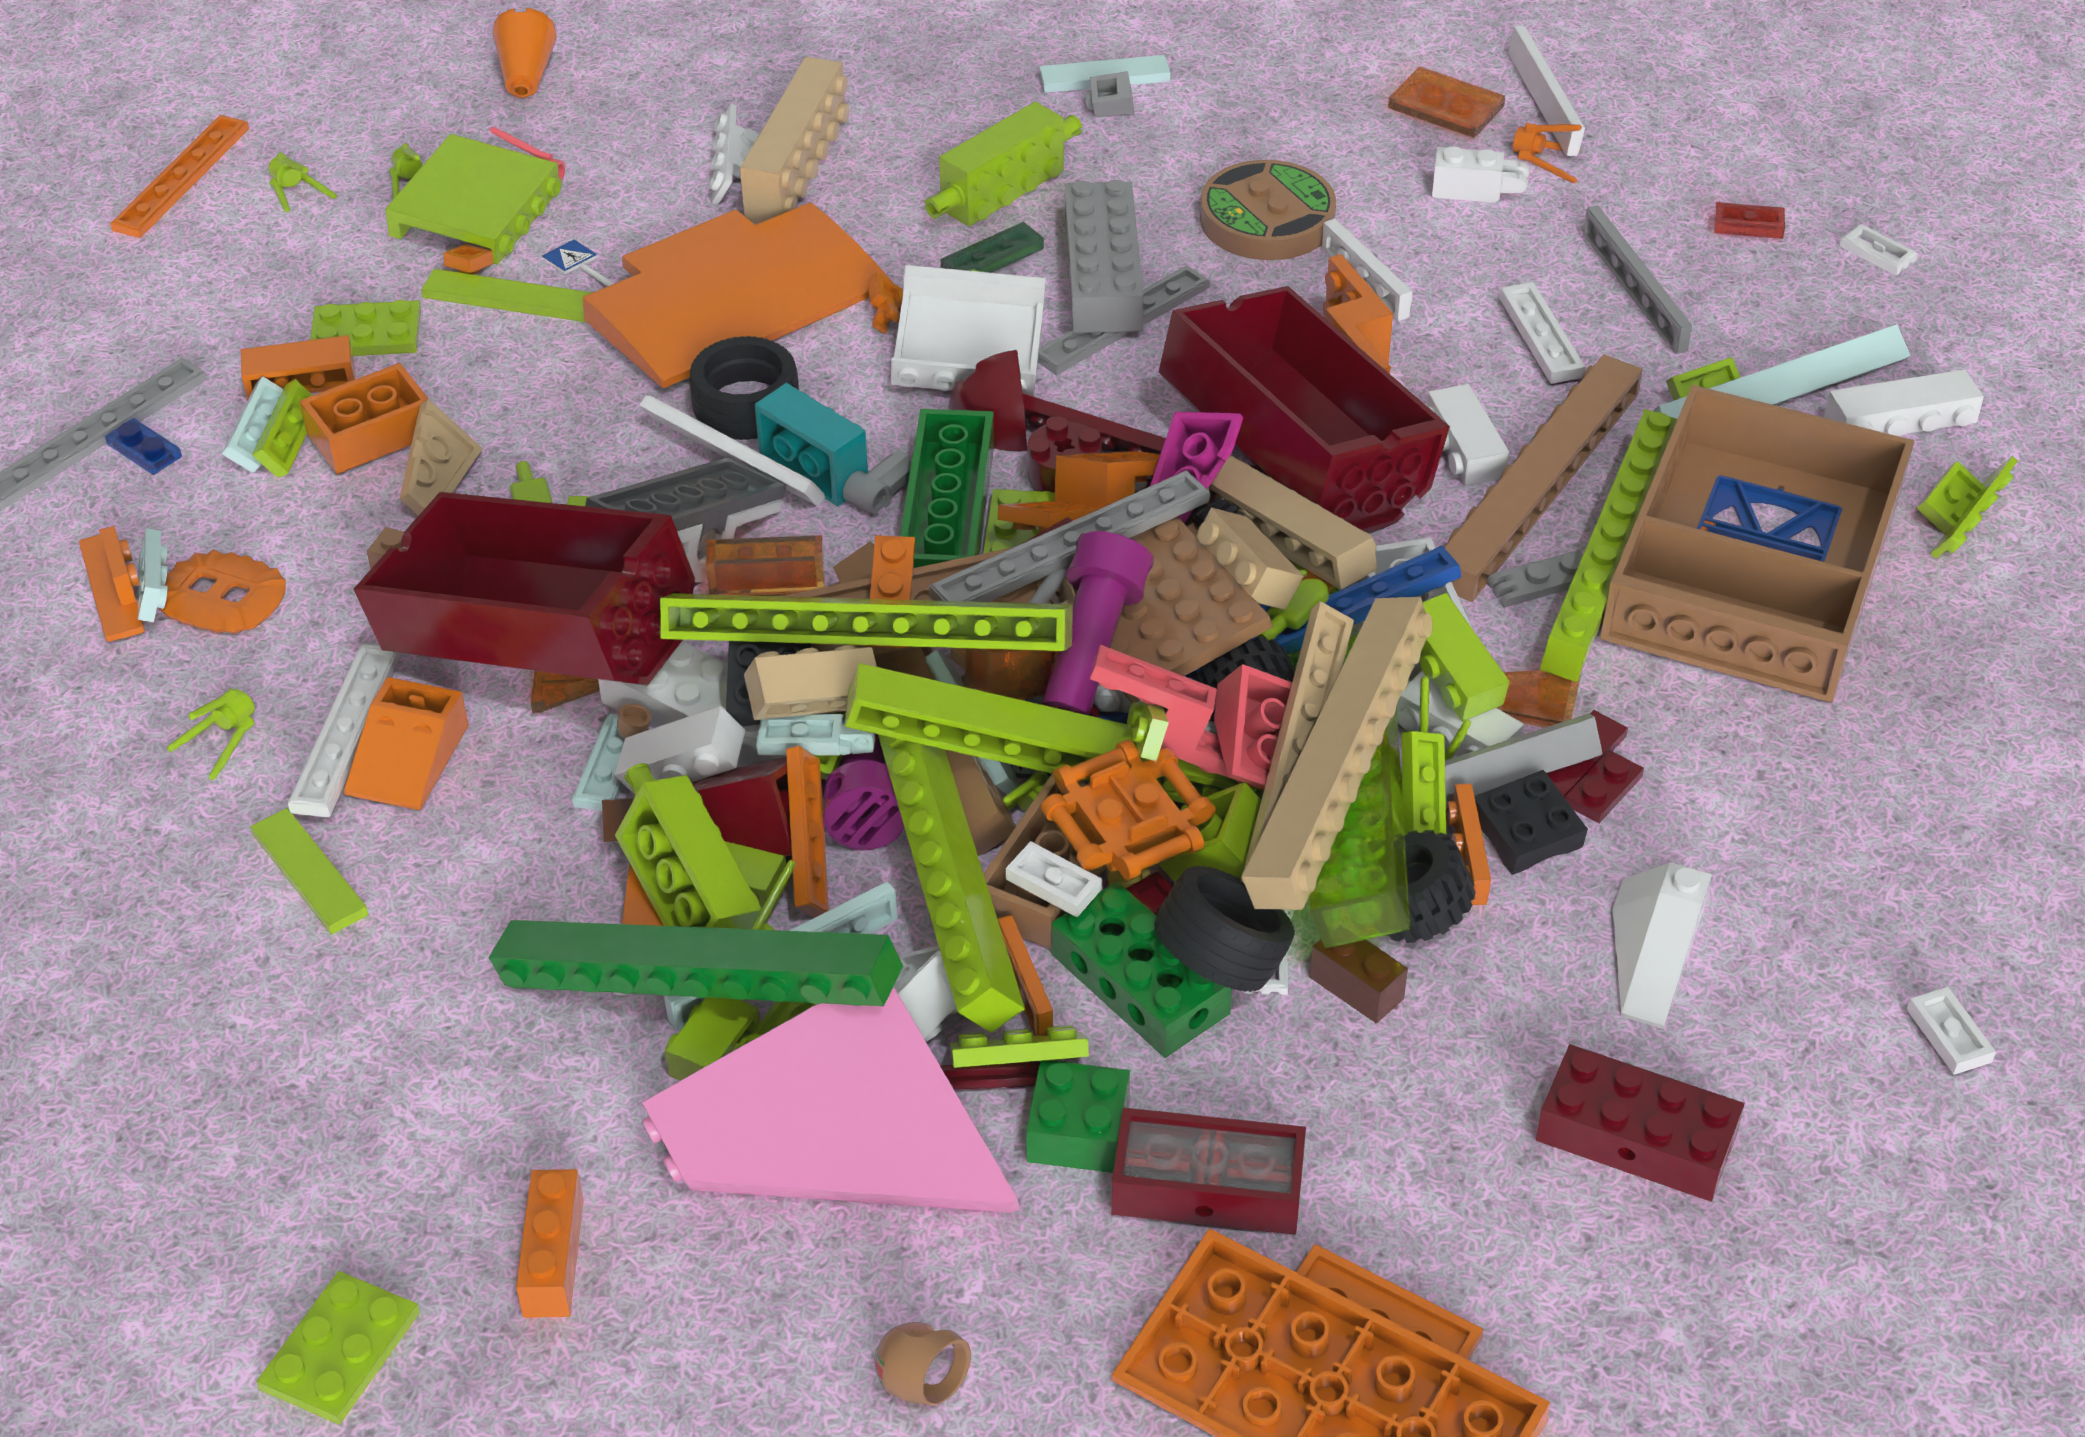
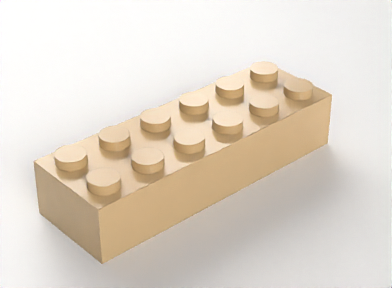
[740,56,849,223]

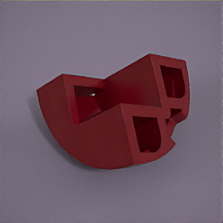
[949,350,1027,452]

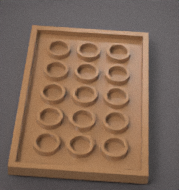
[1043,516,1272,704]

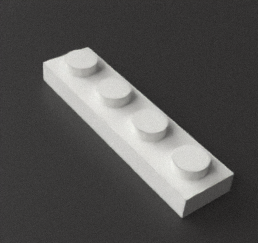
[1322,218,1413,321]
[1499,282,1585,384]

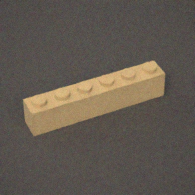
[1201,455,1377,590]

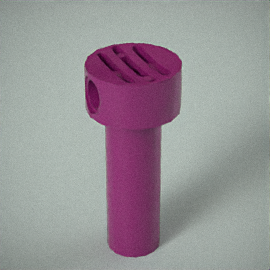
[1041,531,1154,716]
[824,733,905,850]

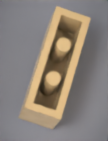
[1196,507,1304,610]
[744,645,877,720]

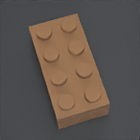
[984,773,1106,949]

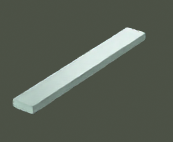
[1654,324,1911,419]

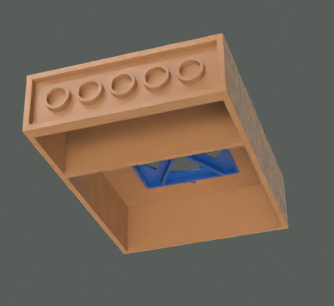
[1600,385,1915,703]

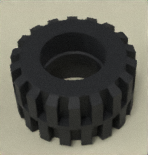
[1195,636,1296,721]
[1357,830,1476,943]

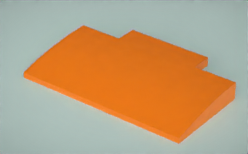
[582,202,892,389]
[1111,1228,1550,1437]

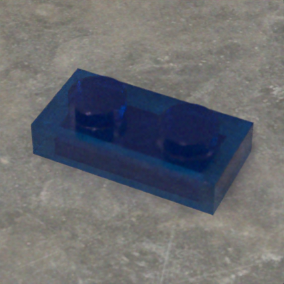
[105,418,182,475]

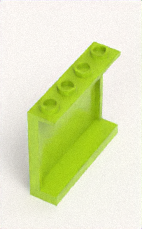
[385,133,562,265]

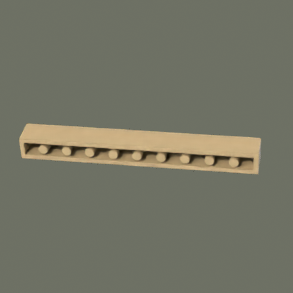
[1242,597,1432,910]

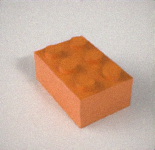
[299,363,430,474]

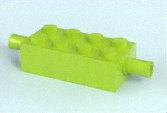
[924,101,1082,227]
[615,763,762,929]

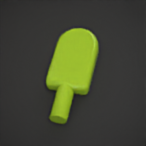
[510,461,553,503]
[1256,579,1329,641]

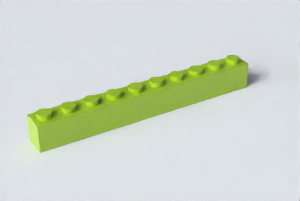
[1540,409,1678,682]
[660,593,1073,651]
[845,663,1257,804]
[878,734,1025,1033]

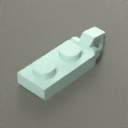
[756,714,875,755]

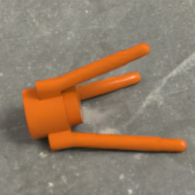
[1513,123,1582,183]

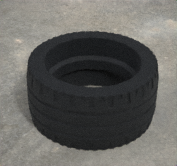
[689,336,799,440]
[1154,866,1295,992]

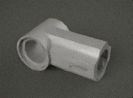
[843,450,912,516]

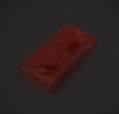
[1714,202,1785,239]

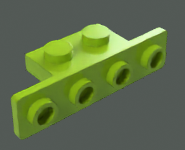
[1917,456,2018,558]

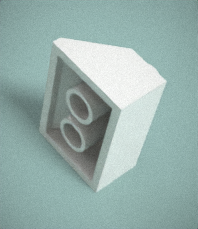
[894,945,958,1041]

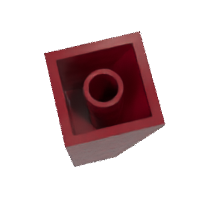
[693,757,825,856]

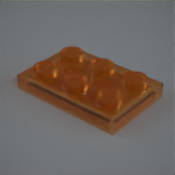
[1388,66,1505,138]

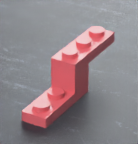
[1090,645,1264,791]

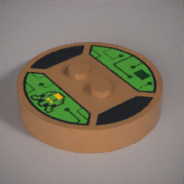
[1200,160,1336,260]

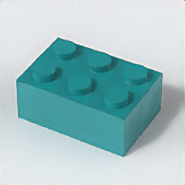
[755,383,868,507]

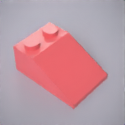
[1214,664,1292,789]

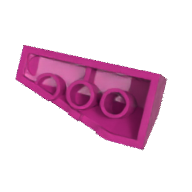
[1150,412,1243,523]

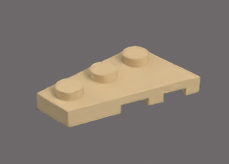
[399,399,483,516]

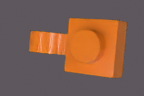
[868,272,903,334]

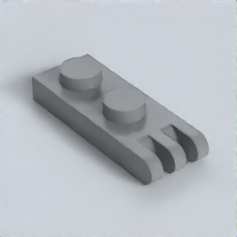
[1487,550,1583,608]

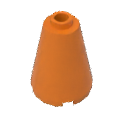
[493,8,557,98]

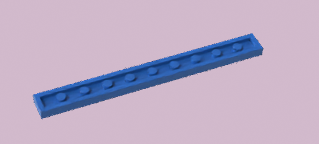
[1098,546,1462,724]

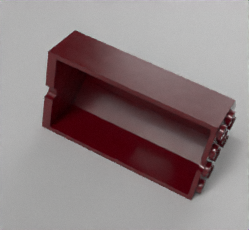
[1158,286,1450,533]
[353,492,695,686]

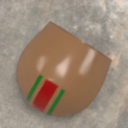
[875,1322,971,1406]

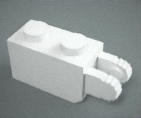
[1432,146,1529,203]

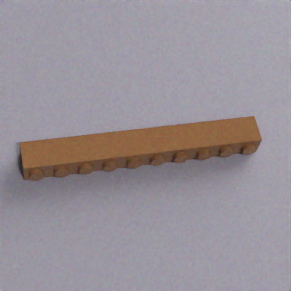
[1444,354,1643,603]
[833,541,1016,856]

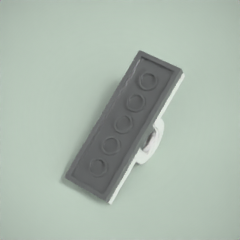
[585,457,787,582]

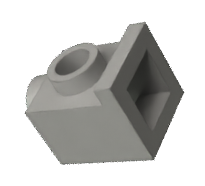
[1085,71,1134,117]

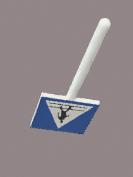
[541,239,615,287]

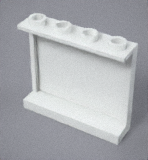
[891,265,1046,396]

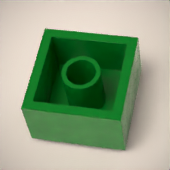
[1026,1060,1130,1173]

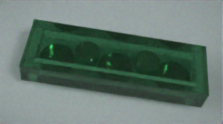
[941,221,1044,273]

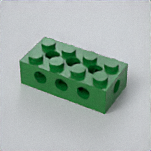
[1051,881,1232,1058]

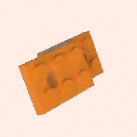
[1323,254,1393,374]
[998,451,1161,533]

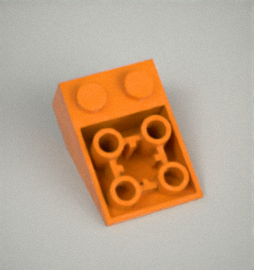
[344,677,469,810]

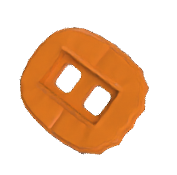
[158,549,286,633]

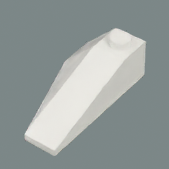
[1612,862,1712,1029]

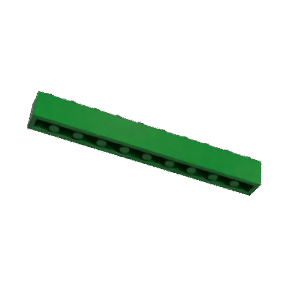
[488,920,903,1007]

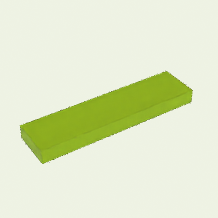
[250,808,368,935]

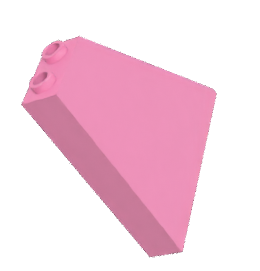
[642,987,1020,1213]

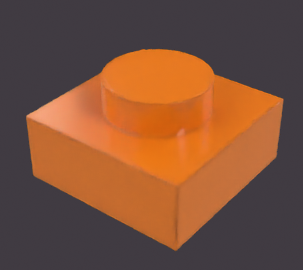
[443,244,493,274]

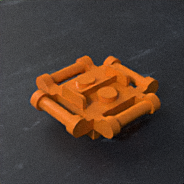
[1040,739,1216,881]

